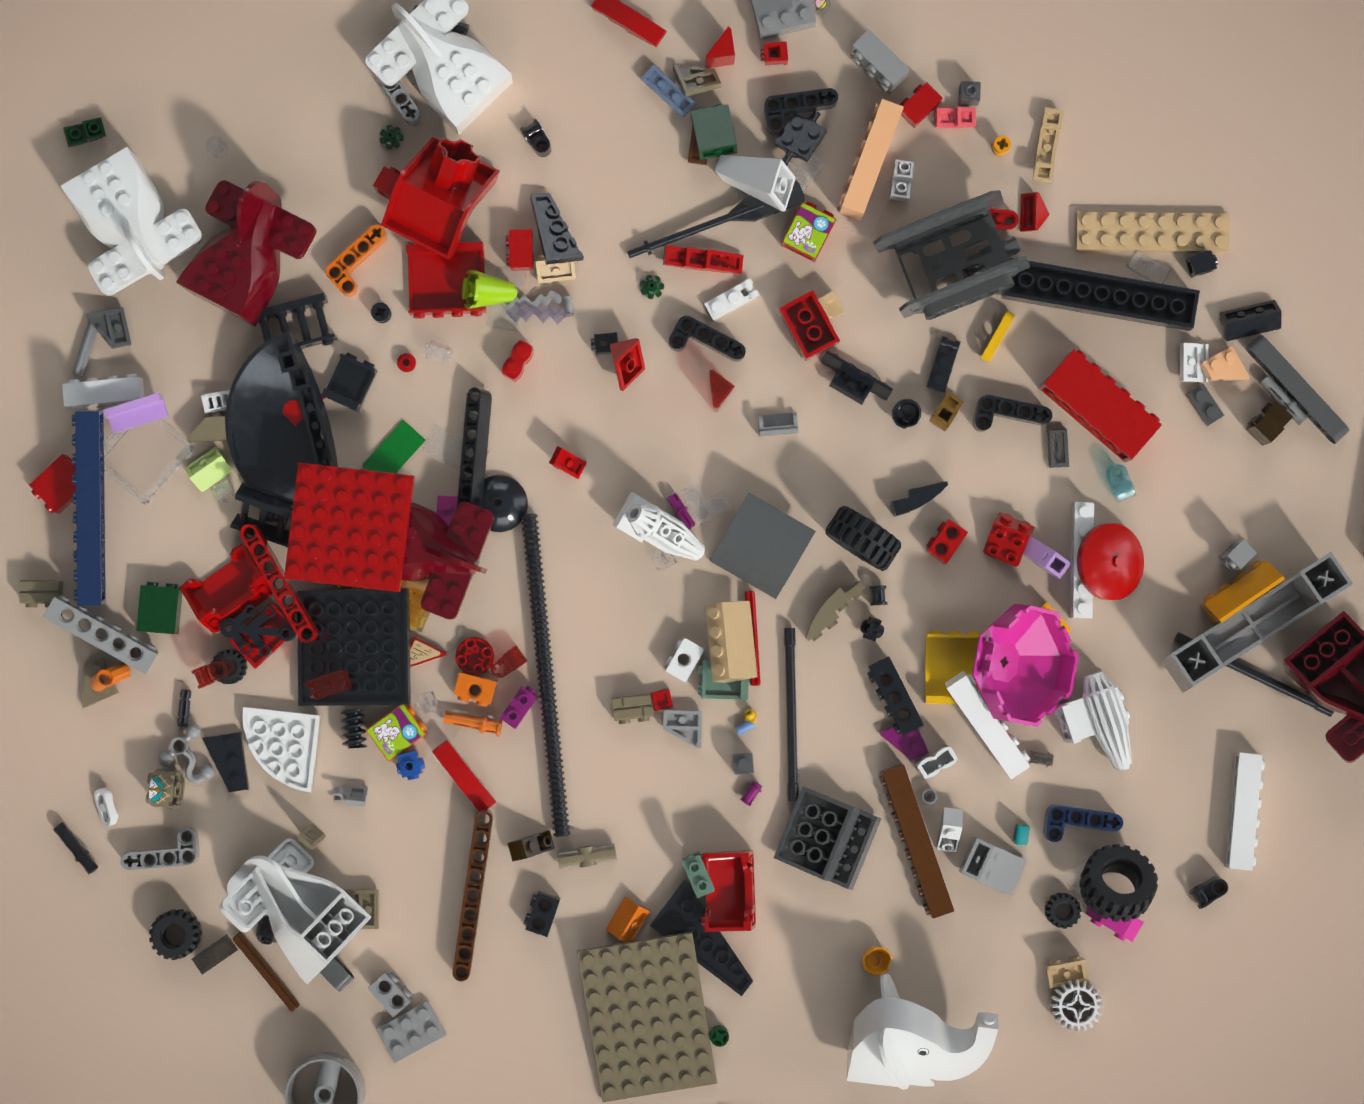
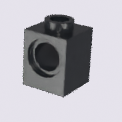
[1185,250,1218,278]

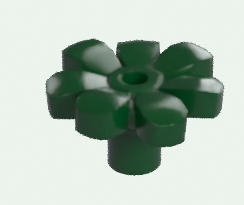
[380,125,404,150]
[640,275,664,299]

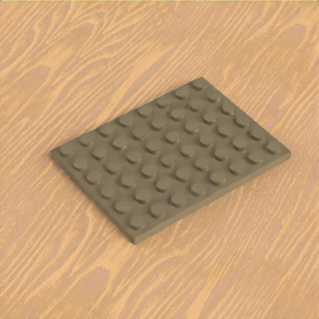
[577,931,717,1102]

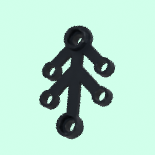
[220,605,296,657]

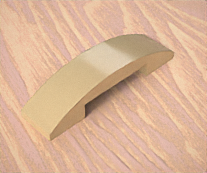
[1032,107,1064,184]

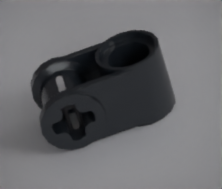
[520,119,551,157]
[1189,877,1228,909]

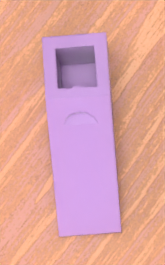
[1023,536,1071,579]

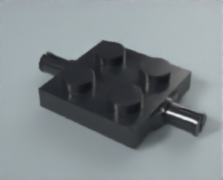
[774,110,827,166]

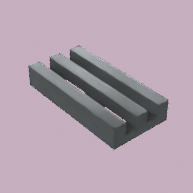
[1047,429,1069,468]

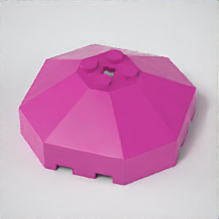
[972,604,1079,727]

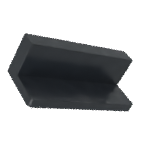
[1219,300,1282,341]

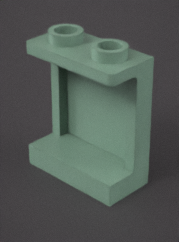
[698,660,749,700]
[682,851,715,898]

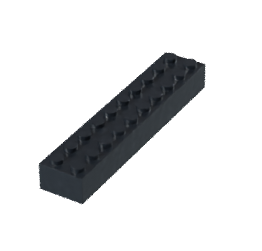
[1001,258,1200,331]

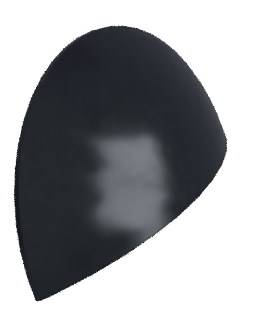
[225,331,338,500]

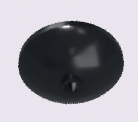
[482,475,528,532]

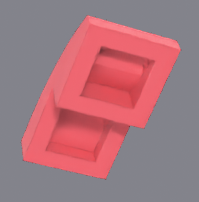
[934,107,976,128]

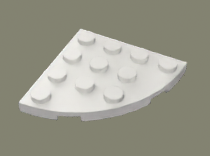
[243,707,321,792]

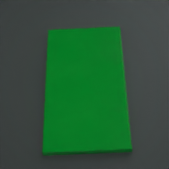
[362,420,426,474]

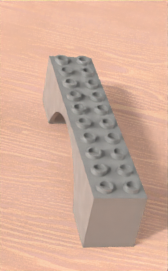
[1161,552,1353,693]

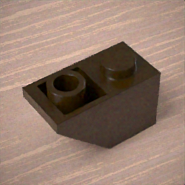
[507,830,555,862]

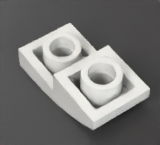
[889,159,914,202]

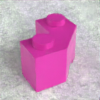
[1085,906,1144,942]

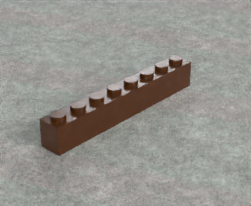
[879,763,954,919]

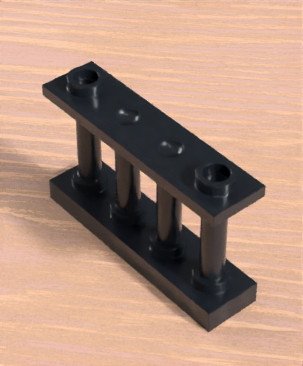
[258,293,338,349]
[230,482,294,548]

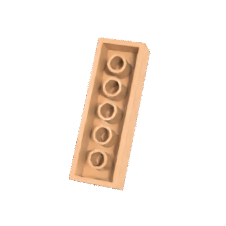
[838,99,904,221]

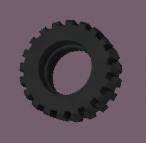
[825,506,901,571]
[1079,844,1158,922]

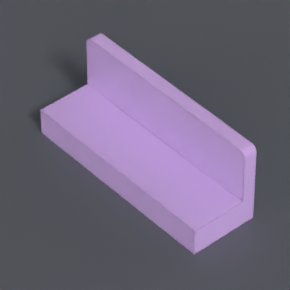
[103,393,168,433]

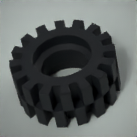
[210,650,248,684]
[1045,892,1082,929]

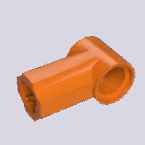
[90,662,131,692]

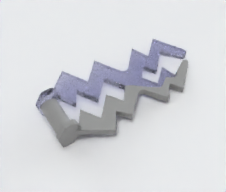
[506,290,574,325]

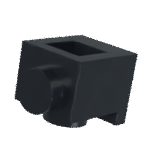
[591,332,618,355]

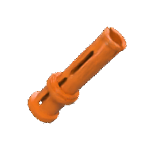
[443,711,503,737]

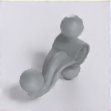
[158,724,215,784]

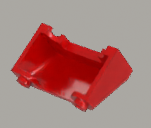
[179,543,273,633]
[701,850,756,932]

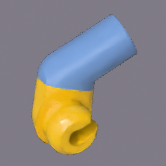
[735,709,757,736]

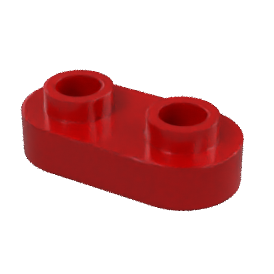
[989,208,1019,230]

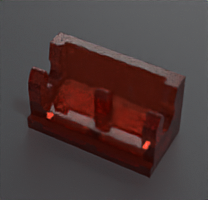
[304,670,352,700]

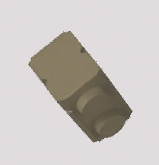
[19,580,63,608]
[612,693,653,724]

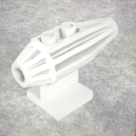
[613,492,705,561]
[1055,671,1132,771]

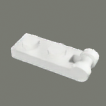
[704,278,760,321]

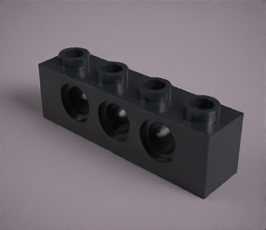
[867,656,924,737]

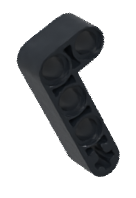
[764,88,838,135]
[669,315,746,362]
[973,395,1052,432]

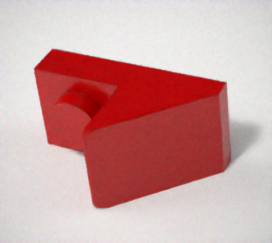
[549,446,587,479]

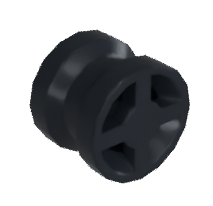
[371,303,392,324]

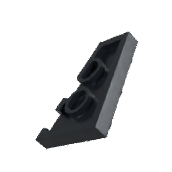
[202,732,249,792]

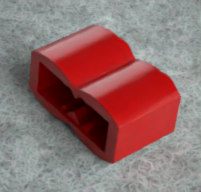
[502,340,534,382]

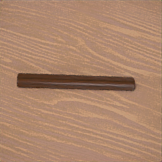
[232,932,300,1012]

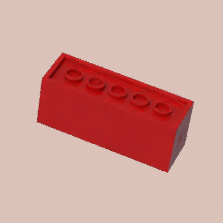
[1039,349,1162,463]

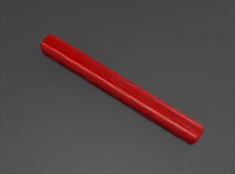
[745,591,761,686]

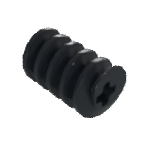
[341,709,367,749]

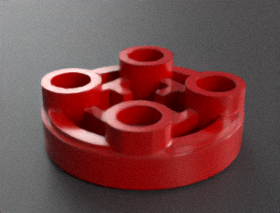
[456,637,494,676]

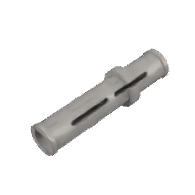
[1260,375,1308,425]

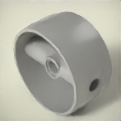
[285,1053,365,1104]

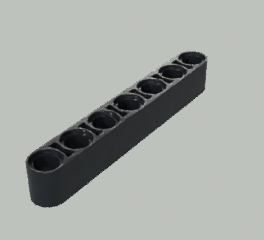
[457,387,492,507]

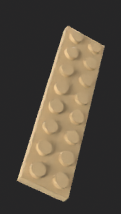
[1076,212,1230,253]

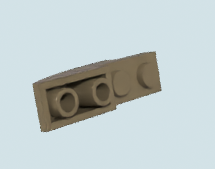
[806,582,865,641]

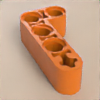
[325,224,387,297]

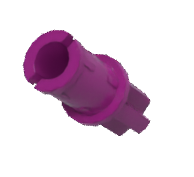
[666,493,695,529]

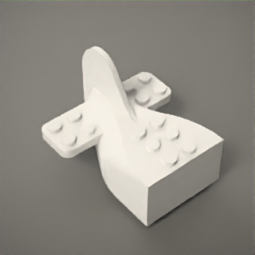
[365,0,513,135]
[61,147,203,296]
[219,838,371,984]

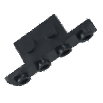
[821,351,893,405]

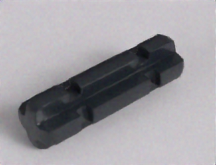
[177,689,192,727]

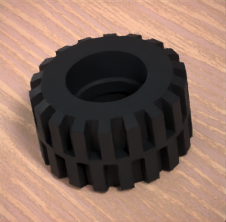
[149,909,202,960]

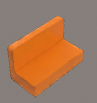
[606,897,650,942]

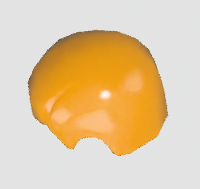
[862,946,892,975]

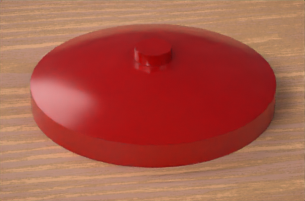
[1077,523,1144,600]

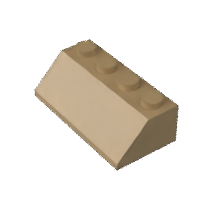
[705,601,757,683]

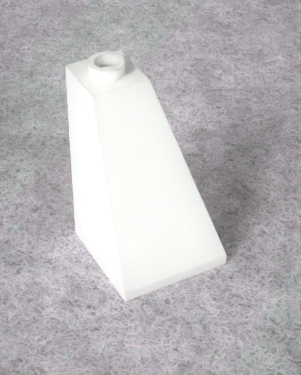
[715,155,796,212]

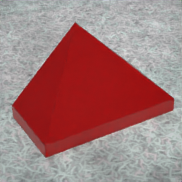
[1020,192,1050,232]

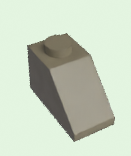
[187,413,227,443]

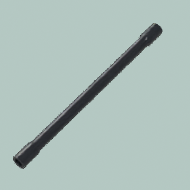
[784,628,799,802]
[1173,632,1334,717]

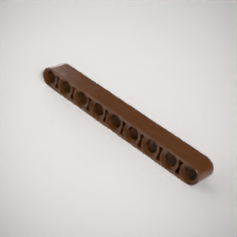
[452,809,493,982]

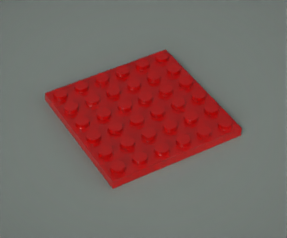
[284,462,415,592]

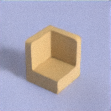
[818,290,844,321]

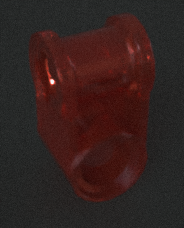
[491,645,528,678]
[191,660,231,689]

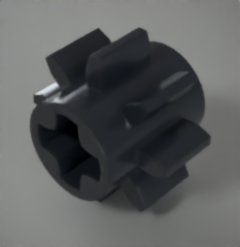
[860,616,884,642]

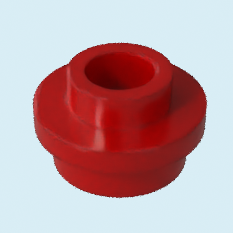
[397,353,416,372]

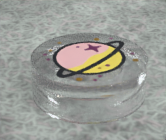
[812,0,830,14]

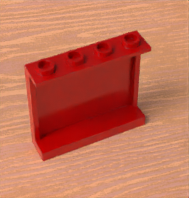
[406,242,487,319]

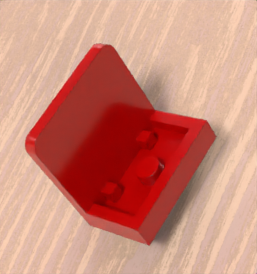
[983,512,1035,567]

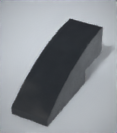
[891,481,948,517]

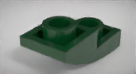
[63,117,106,148]

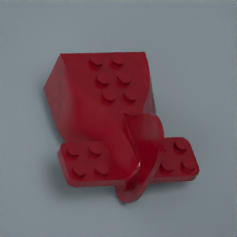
[176,180,317,327]
[402,501,494,620]
[1283,611,1364,763]

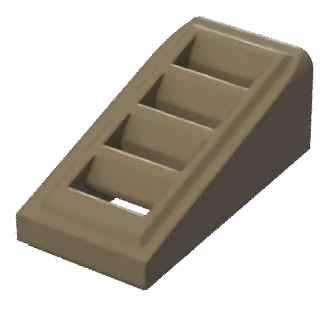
[297,824,326,850]

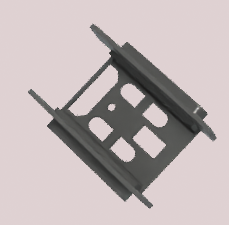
[873,190,1030,320]

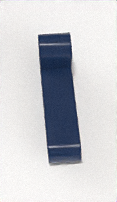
[1043,805,1123,842]

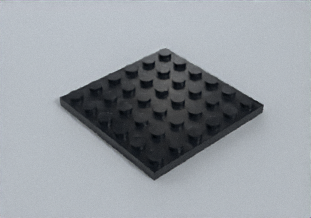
[297,588,411,706]

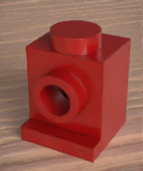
[760,41,788,65]

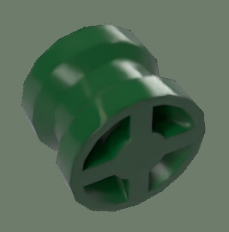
[710,1025,729,1047]

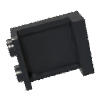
[321,352,378,413]

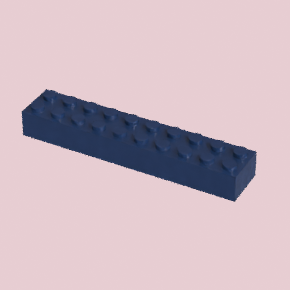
[72,409,106,606]

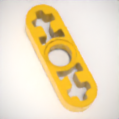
[980,310,1015,363]

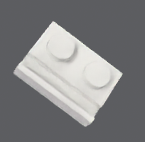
[1180,343,1208,383]

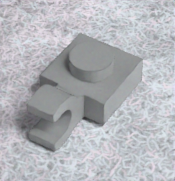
[333,785,368,807]

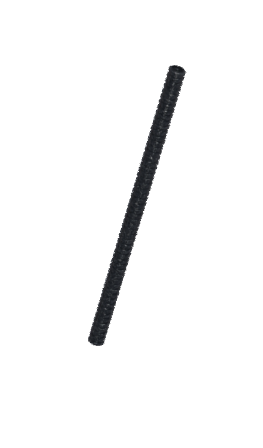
[521,514,571,837]

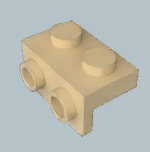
[1045,955,1088,988]

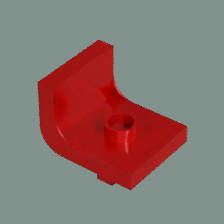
[381,137,500,260]

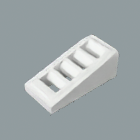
[201,390,230,415]

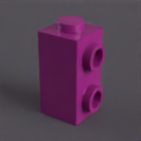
[500,685,538,729]

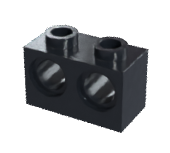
[523,891,561,937]

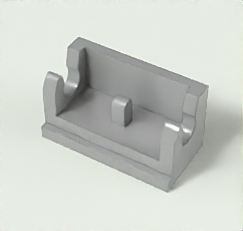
[758,412,799,437]

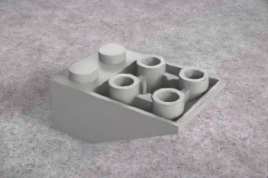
[959,836,1027,895]

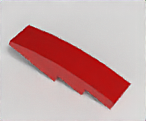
[591,0,667,48]
[663,245,744,274]
[432,740,496,811]

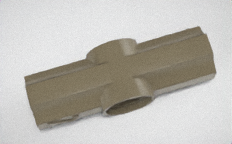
[557,843,617,869]

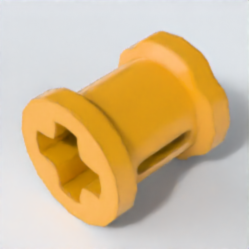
[992,135,1011,156]

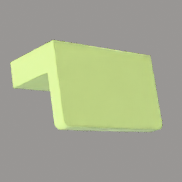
[185,446,233,492]

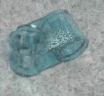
[1106,464,1136,502]

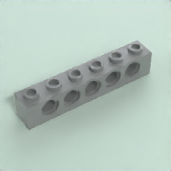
[43,595,158,674]

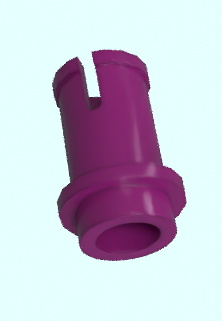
[740,780,763,806]

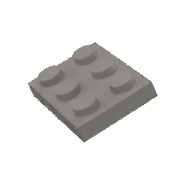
[377,1000,446,1063]

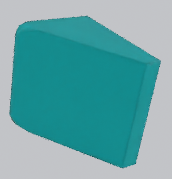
[1013,824,1030,845]

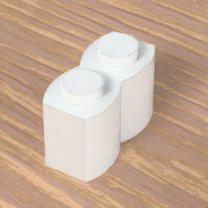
[915,746,958,778]

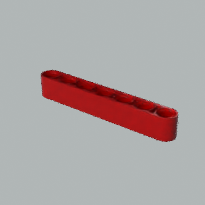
[240,524,318,642]

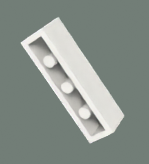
[62,374,145,409]

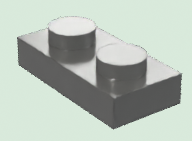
[1186,384,1224,426]

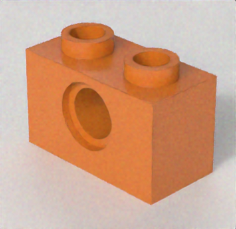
[453,672,498,707]

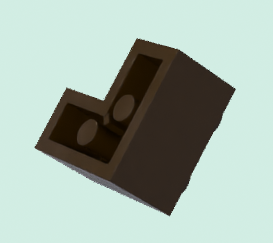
[1246,401,1293,446]

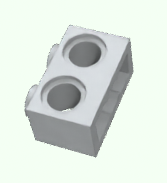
[1219,539,1257,571]
[368,971,413,1017]

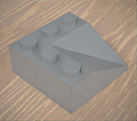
[750,0,816,40]

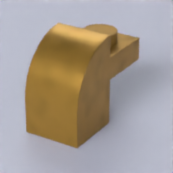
[929,392,964,431]

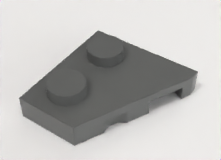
[86,307,131,349]

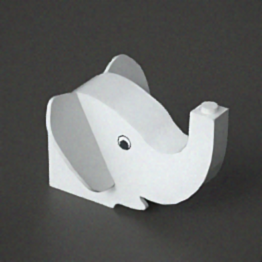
[847,974,998,1090]

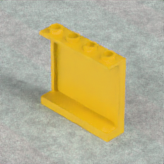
[924,630,1002,704]

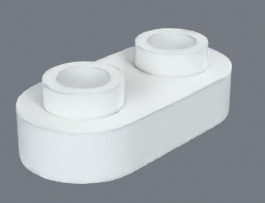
[94,787,118,827]

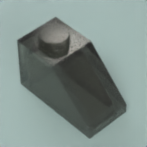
[192,934,238,975]

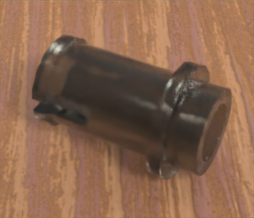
[1029,751,1054,767]

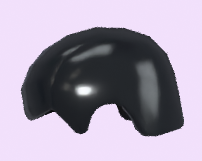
[892,399,921,429]

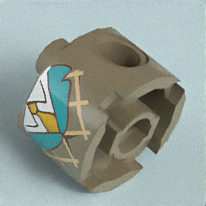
[146,769,185,809]

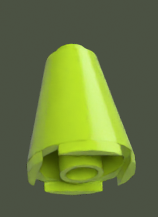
[462,270,517,309]

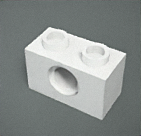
[664,638,704,683]

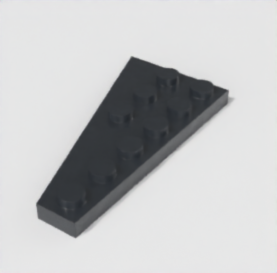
[650,879,753,997]

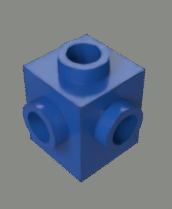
[396,750,425,780]

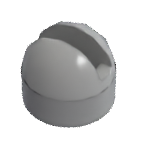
[922,789,938,805]

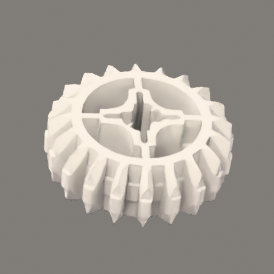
[1050,979,1103,1032]

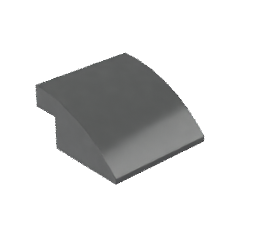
[710,493,816,599]
[773,786,882,890]

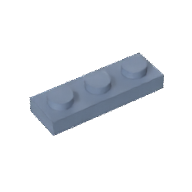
[641,65,696,118]

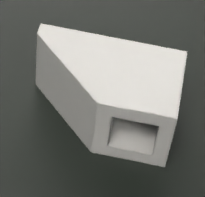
[937,807,963,852]

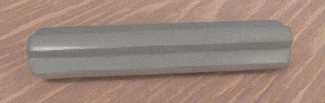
[72,322,98,376]

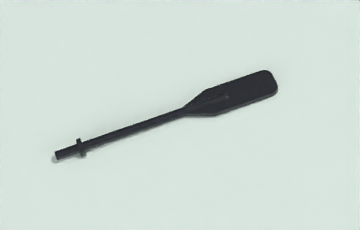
[627,180,804,258]

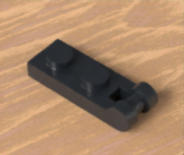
[926,336,961,393]

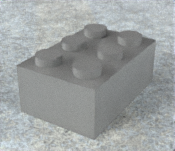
[850,29,910,94]

